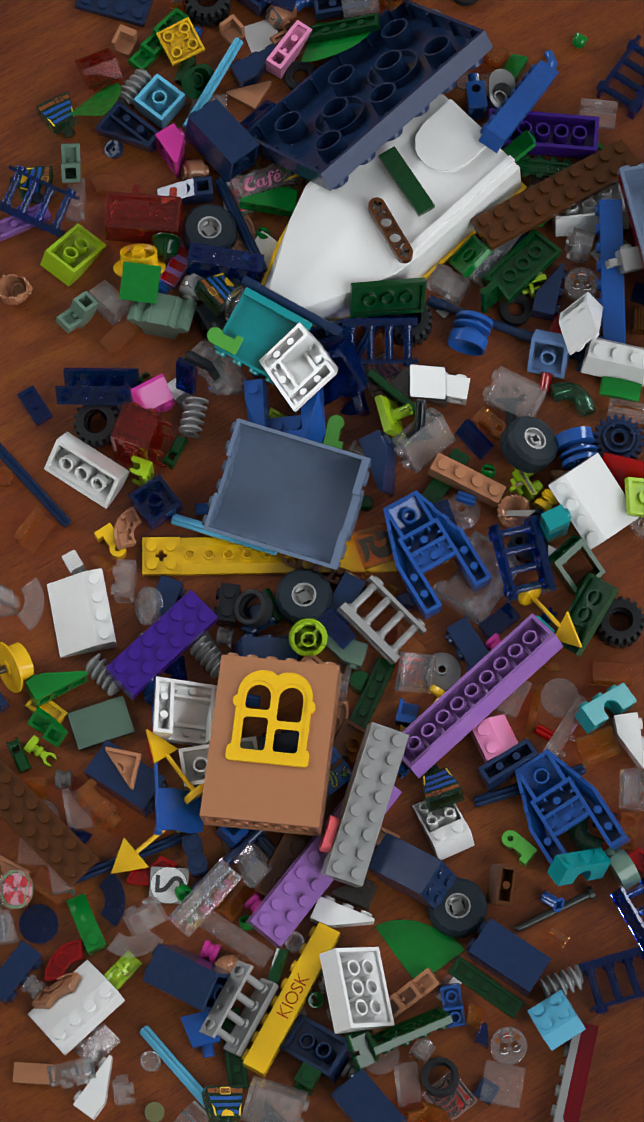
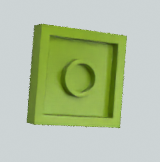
[374,395,413,439]
[624,477,644,517]

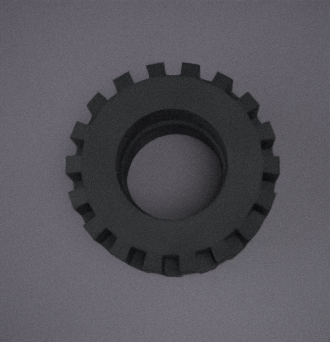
[185,0,231,28]
[385,305,433,348]
[73,398,124,448]
[595,596,644,649]

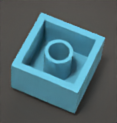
[133,73,186,130]
[528,990,586,1050]

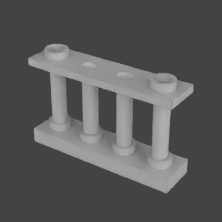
[337,575,427,665]
[199,960,279,1057]

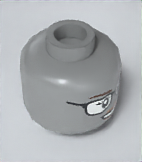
[179,274,206,301]

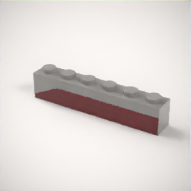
[550,1022,599,1122]

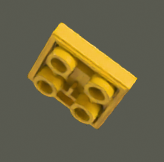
[156,17,205,67]

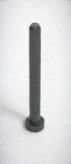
[514,886,596,932]

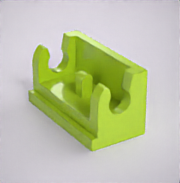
[129,455,155,491]

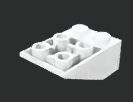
[559,292,603,355]
[412,791,475,860]

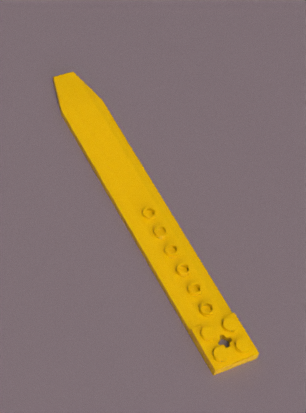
[142,535,449,576]

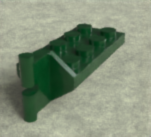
[480,228,562,313]
[344,1006,453,1072]

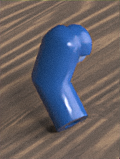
[544,50,558,70]

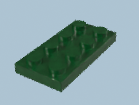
[349,277,427,318]
[554,572,619,657]

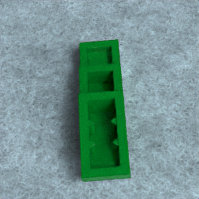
[128,7,190,70]

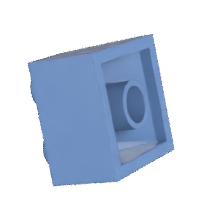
[527,329,570,379]

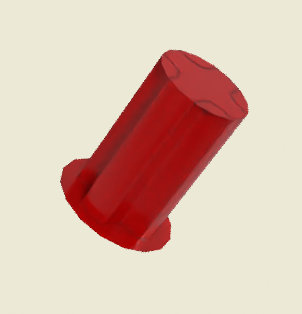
[538,372,554,394]
[533,722,556,742]

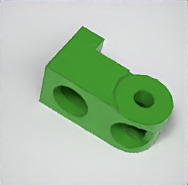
[207,327,244,355]
[323,415,344,450]
[501,830,537,868]

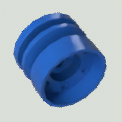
[447,310,494,356]
[555,426,598,471]

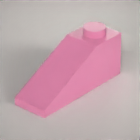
[266,20,312,79]

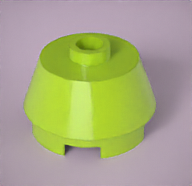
[289,619,328,657]

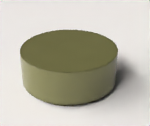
[144,1102,165,1122]

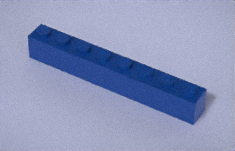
[478,60,559,153]
[595,199,626,344]

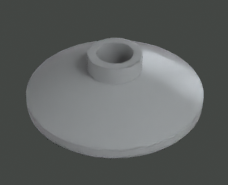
[422,652,461,690]

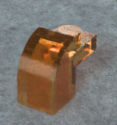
[405,1103,452,1122]

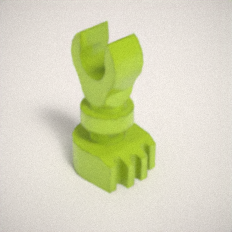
[24,735,57,767]

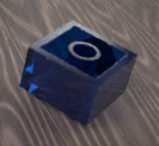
[128,474,183,531]

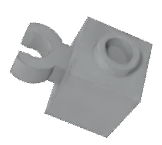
[605,244,643,274]

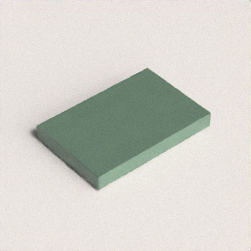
[67,696,135,751]

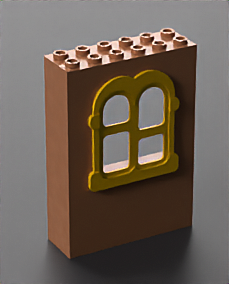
[200,653,342,837]

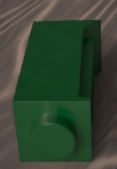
[293,1062,322,1096]

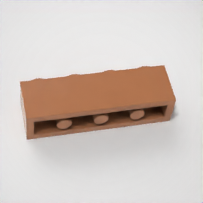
[427,452,506,508]

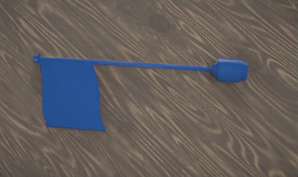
[143,680,203,835]

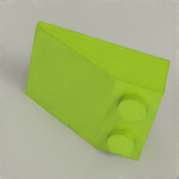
[40,223,107,287]

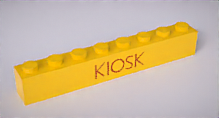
[241,922,340,1077]

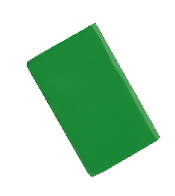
[503,54,528,84]
[502,130,536,163]

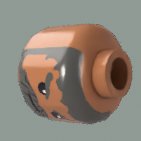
[266,3,292,30]

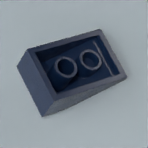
[358,430,397,497]
[280,1014,354,1083]

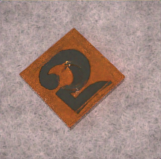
[352,522,394,570]

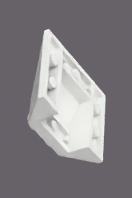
[259,322,338,412]
[153,676,217,746]

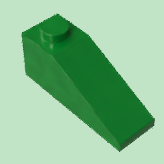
[238,186,297,217]
[25,671,88,708]
[66,893,108,956]

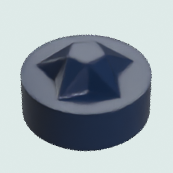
[104,140,123,159]

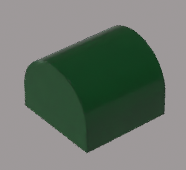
[350,671,368,695]

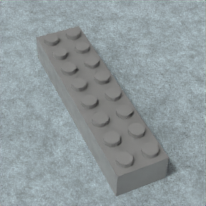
[320,722,409,887]

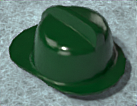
[181,64,214,100]
[151,233,181,262]

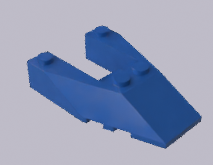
[244,379,326,443]
[383,491,492,621]
[515,749,630,865]

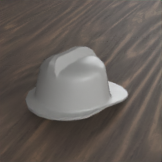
[488,69,516,108]

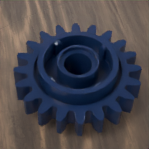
[593,414,644,459]

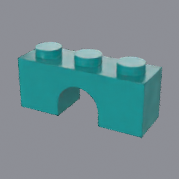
[538,504,572,542]
[574,682,637,734]
[547,847,612,886]

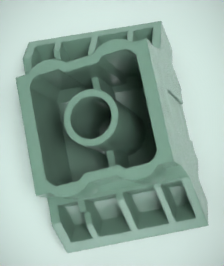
[127,293,197,340]

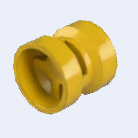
[533,489,558,513]

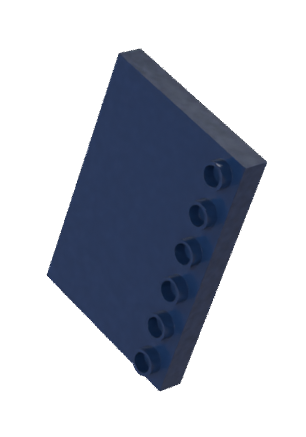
[247,0,493,191]

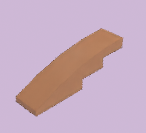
[372,968,441,1033]

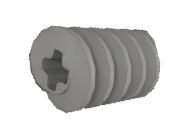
[118,68,152,107]
[178,397,209,439]
[190,635,222,678]
[85,653,121,696]
[539,964,584,998]

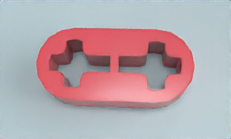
[318,815,340,854]

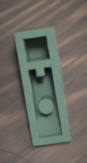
[325,632,368,671]

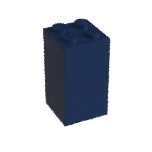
[185,98,260,183]
[84,740,168,818]
[368,833,456,910]
[466,918,551,997]
[143,943,231,1011]
[331,1069,407,1122]

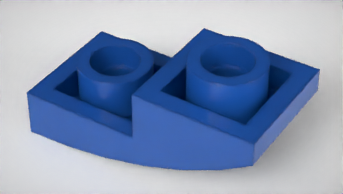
[439,983,466,1028]

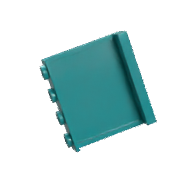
[213,287,313,386]

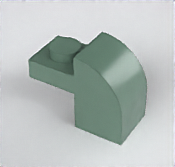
[61,143,82,183]
[55,291,99,333]
[604,847,642,891]

